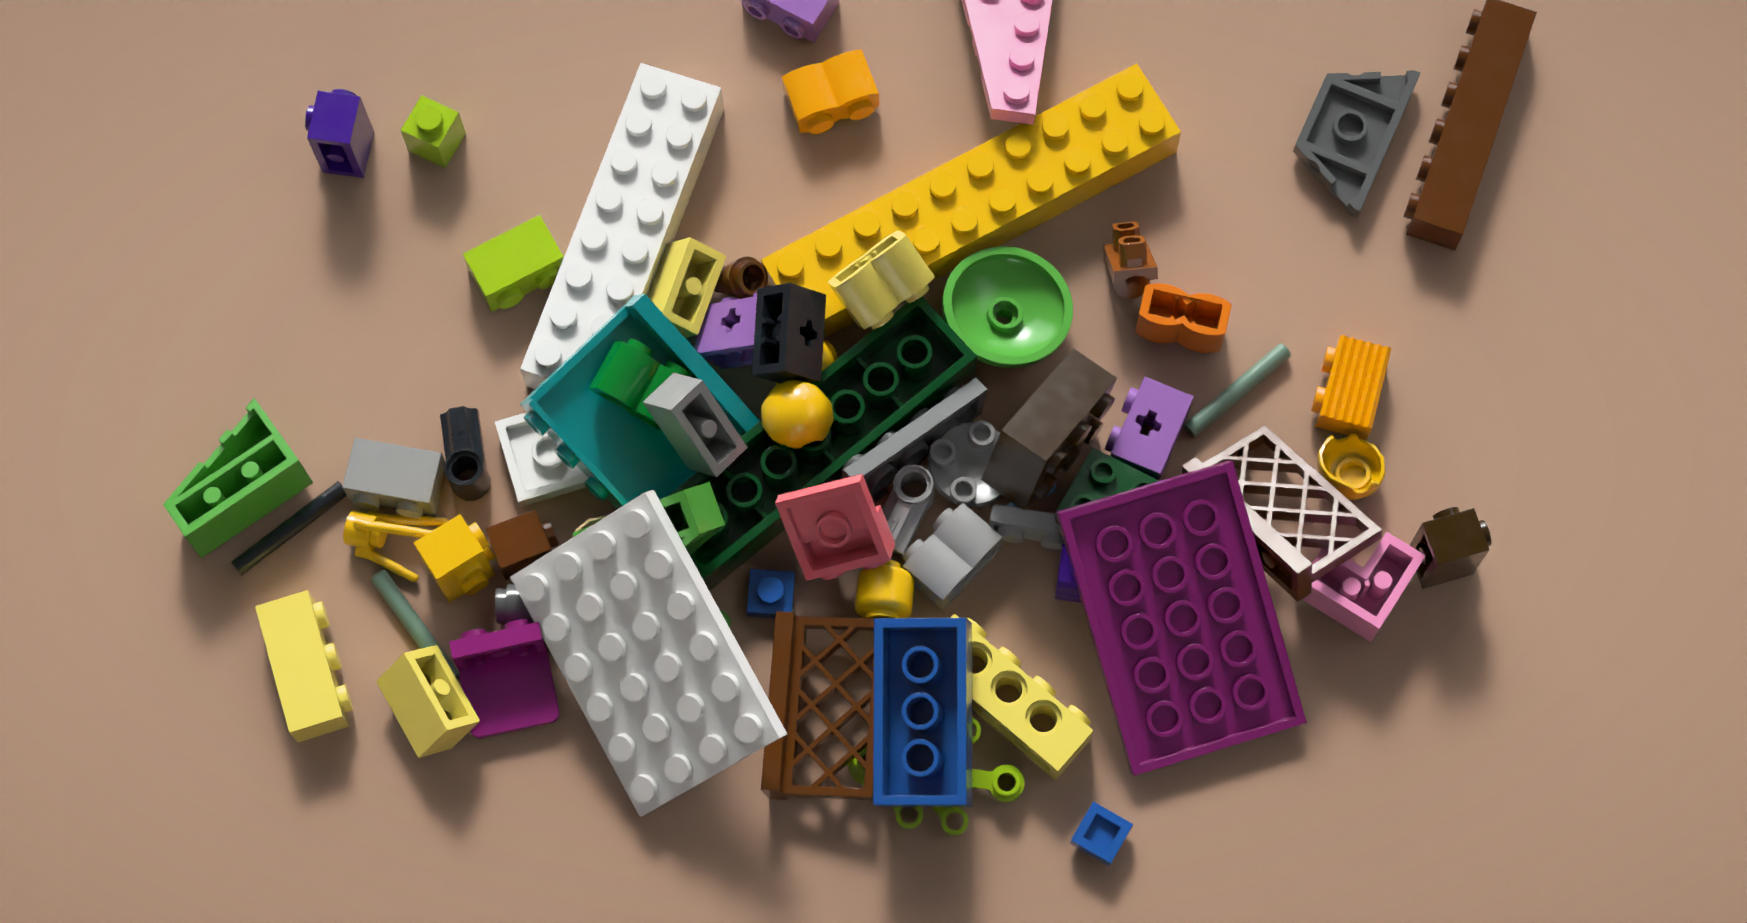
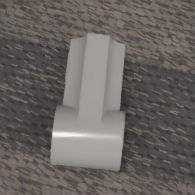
[883,464,935,557]

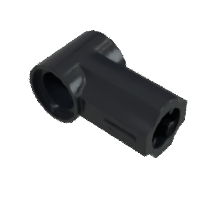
[440,406,491,501]

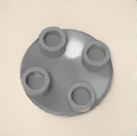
[928,420,1003,507]

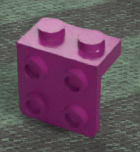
[449,619,560,739]

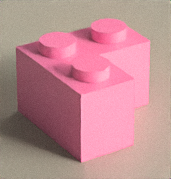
[1302,532,1426,642]

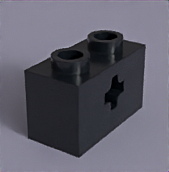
[752,283,826,384]

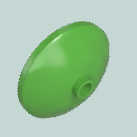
[942,246,1073,368]

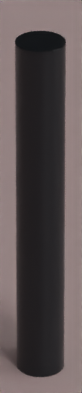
[231,481,347,576]

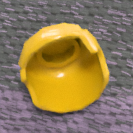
[761,380,834,448]
[1317,434,1386,500]

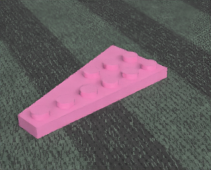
[962,0,1053,125]

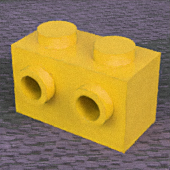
[413,514,495,603]

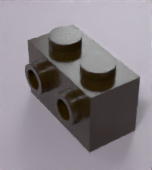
[1409,507,1492,589]

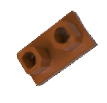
[1103,221,1158,299]

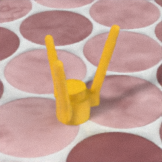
[343,510,448,582]

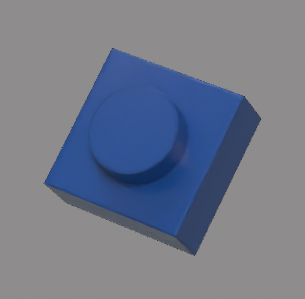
[747,569,795,618]
[1070,801,1133,867]

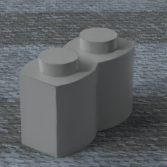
[902,503,1003,610]

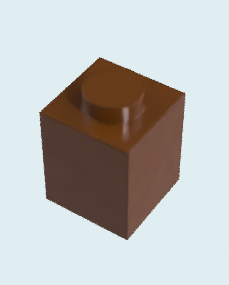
[485,509,559,580]

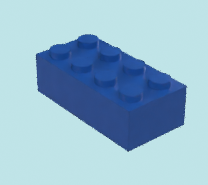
[873,618,972,807]

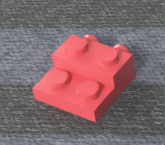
[775,474,895,581]

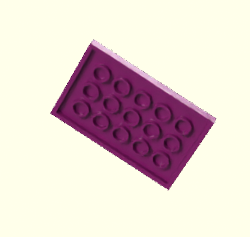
[1056,461,1307,776]

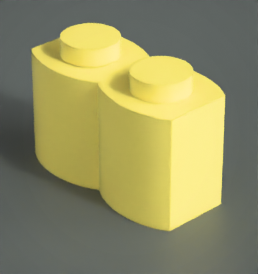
[827,230,935,330]

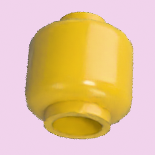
[855,560,914,619]

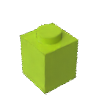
[401,95,466,168]

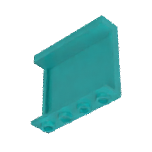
[520,293,760,509]

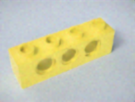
[951,613,1094,781]

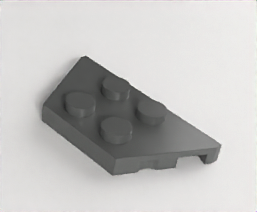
[1293,70,1420,218]

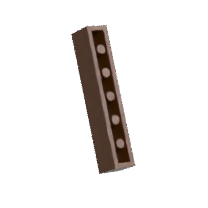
[1403,0,1537,251]

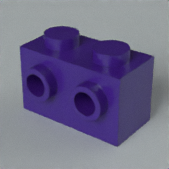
[305,89,374,178]

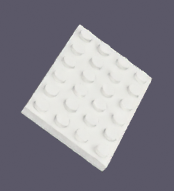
[510,490,787,817]

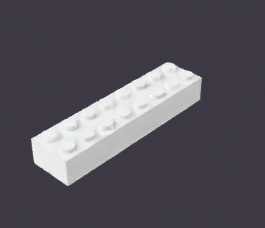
[520,63,724,389]

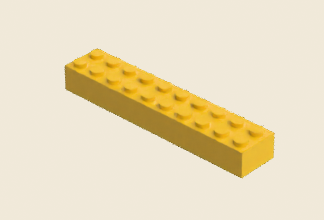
[761,63,1181,338]

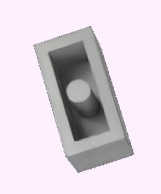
[643,373,748,477]
[342,438,446,518]

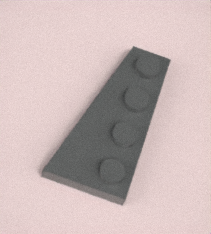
[842,378,988,504]

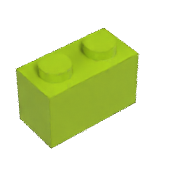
[463,215,564,312]

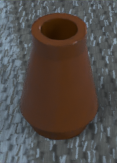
[714,256,768,299]

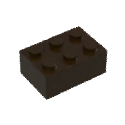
[981,348,1117,510]

